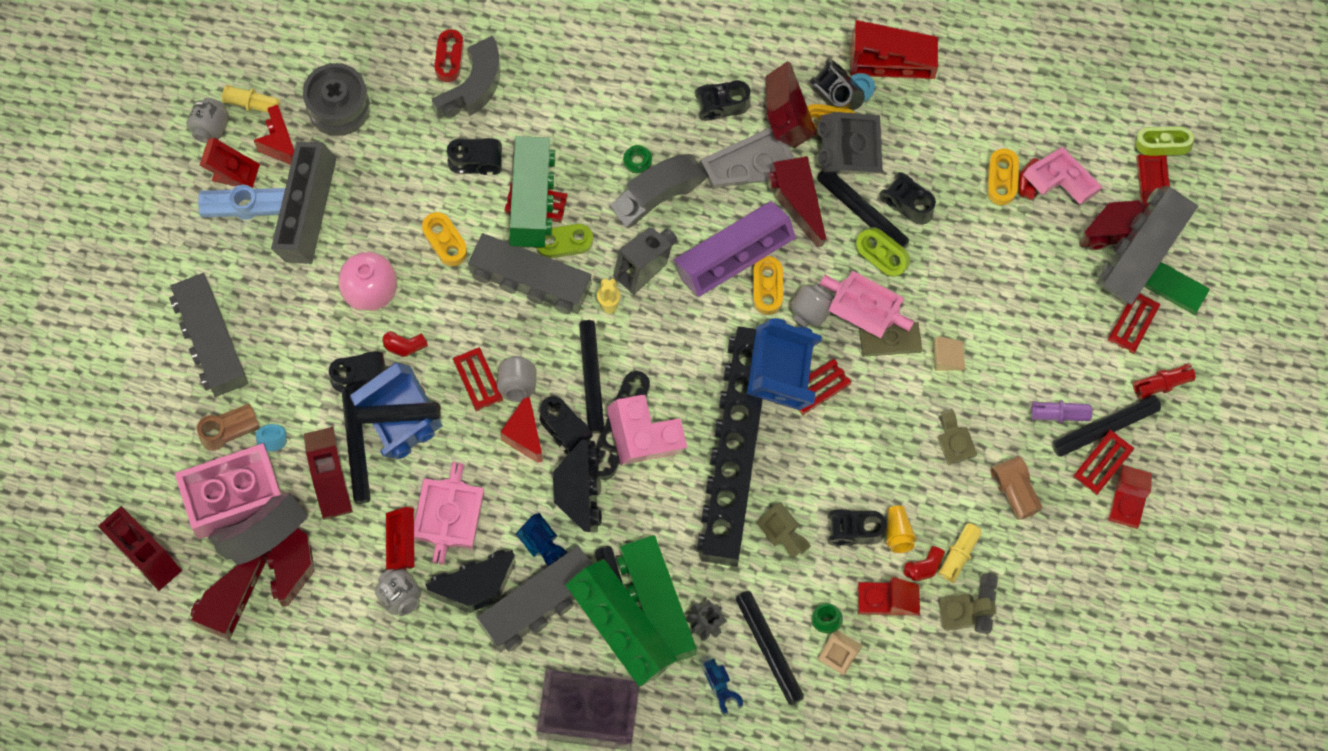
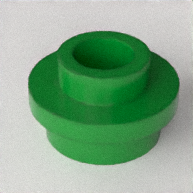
[623,145,652,173]
[812,603,843,634]

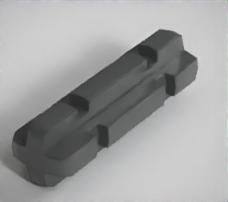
[975,573,998,634]

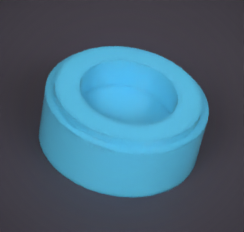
[846,73,875,102]
[256,424,287,451]

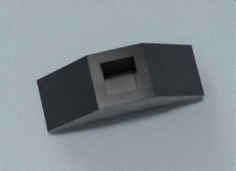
[553,439,602,533]
[425,550,516,613]

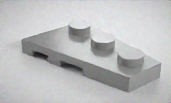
[699,127,795,188]

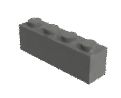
[271,141,337,264]
[1096,186,1198,305]
[468,233,592,314]
[169,272,249,397]
[477,546,592,653]

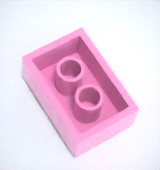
[175,443,282,539]

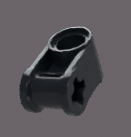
[810,58,865,110]
[695,80,750,121]
[447,138,502,175]
[879,172,936,225]
[329,351,386,393]
[539,396,593,455]
[828,509,887,546]

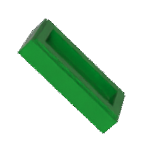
[1144,262,1210,315]

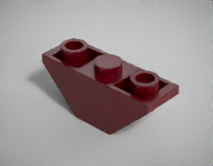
[1080,200,1147,250]
[304,427,353,520]
[267,528,315,607]

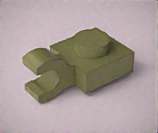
[937,408,977,465]
[757,502,811,558]
[940,594,996,631]

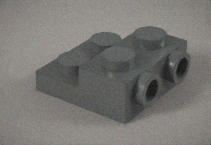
[817,112,883,174]

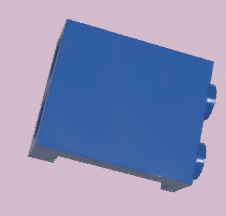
[747,318,822,410]
[350,362,443,460]

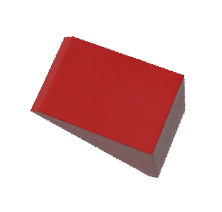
[500,397,543,463]

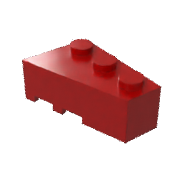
[850,19,938,79]

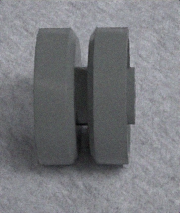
[303,63,370,136]

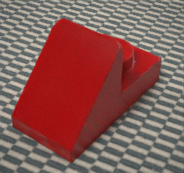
[254,104,294,165]
[200,138,260,188]
[1108,464,1152,529]
[858,577,920,615]

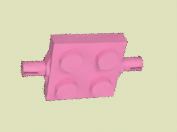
[820,270,915,338]
[414,462,484,565]

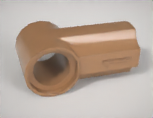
[197,403,260,451]
[990,456,1043,520]

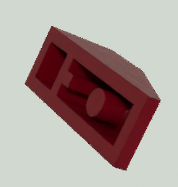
[766,61,817,148]
[767,156,827,247]
[98,506,182,591]
[190,552,267,641]

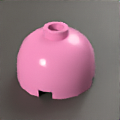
[338,252,397,311]

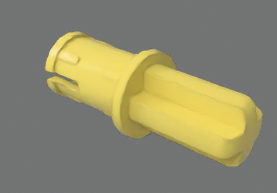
[222,85,281,113]
[597,278,621,314]
[937,523,981,583]

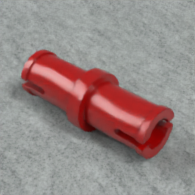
[1133,363,1196,399]

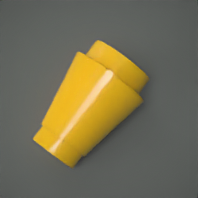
[886,505,917,553]

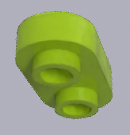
[1135,126,1195,156]
[536,224,593,258]
[856,228,910,276]

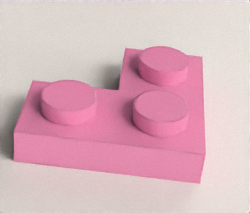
[1023,147,1102,205]

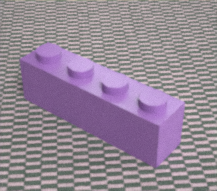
[674,201,796,297]

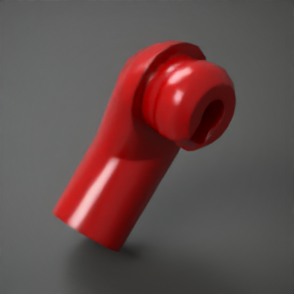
[1018,158,1040,200]
[382,331,428,357]
[903,546,945,581]

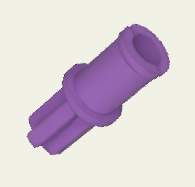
[1031,400,1092,424]

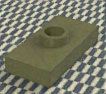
[859,322,922,357]

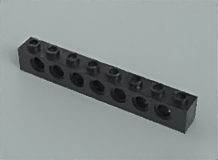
[696,326,763,567]

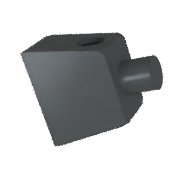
[613,227,677,295]

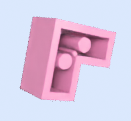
[607,394,688,466]

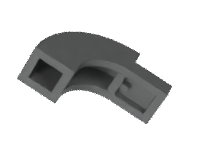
[432,35,500,119]
[610,154,708,228]
[208,493,308,565]

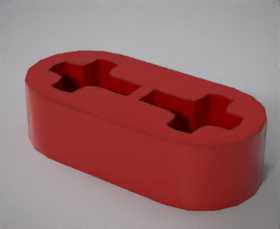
[434,29,464,82]

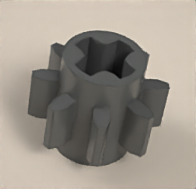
[686,600,727,641]

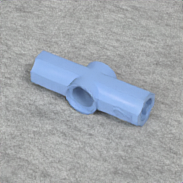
[198,185,285,220]

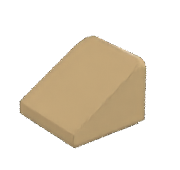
[933,337,965,371]
[818,630,863,675]

